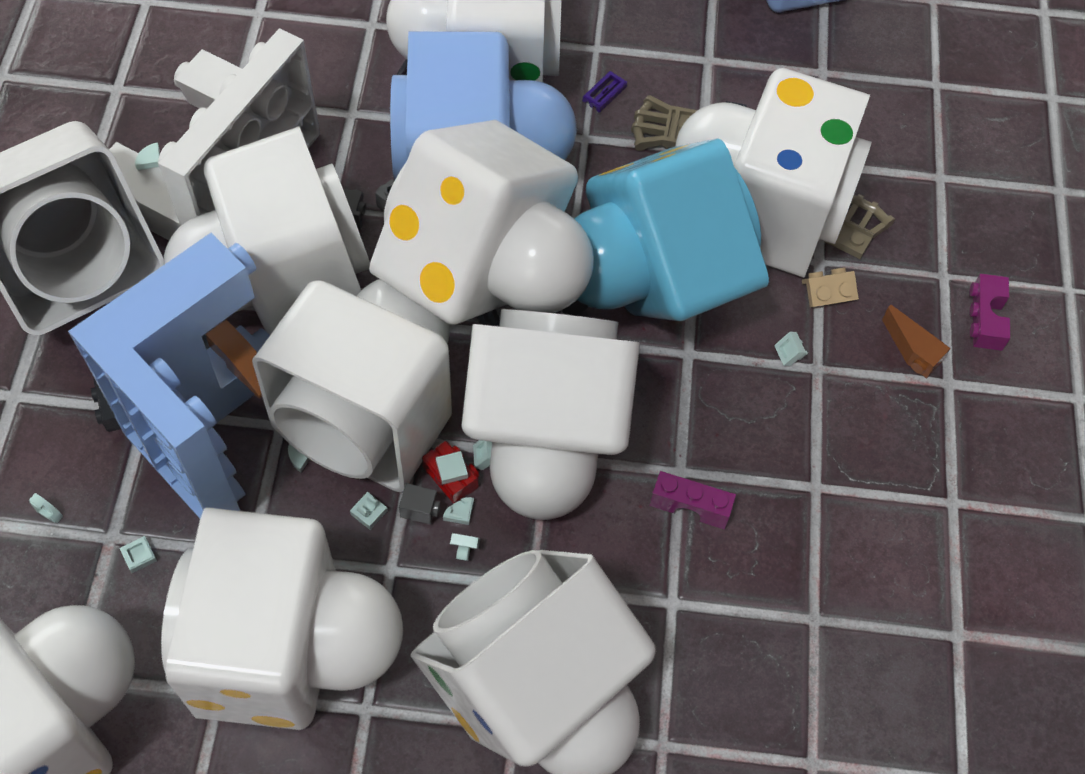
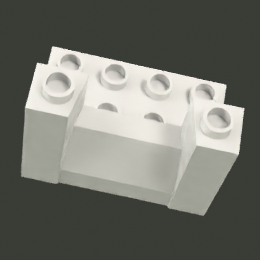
[109,28,320,240]

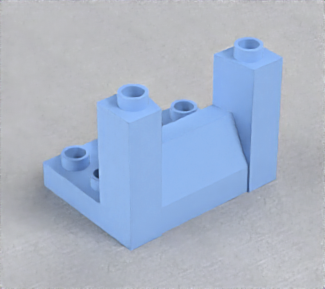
[68,233,270,519]

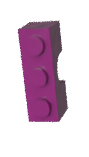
[969,273,1010,351]
[650,471,736,530]

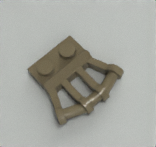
[631,96,697,151]
[822,194,896,259]

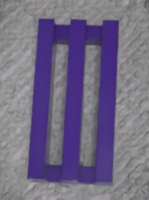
[582,71,627,113]

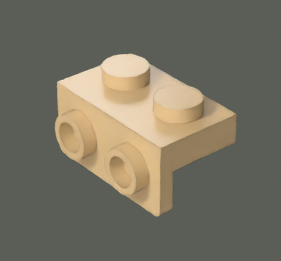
[802,268,859,307]

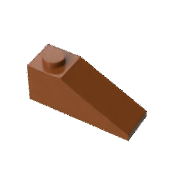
[882,305,951,379]

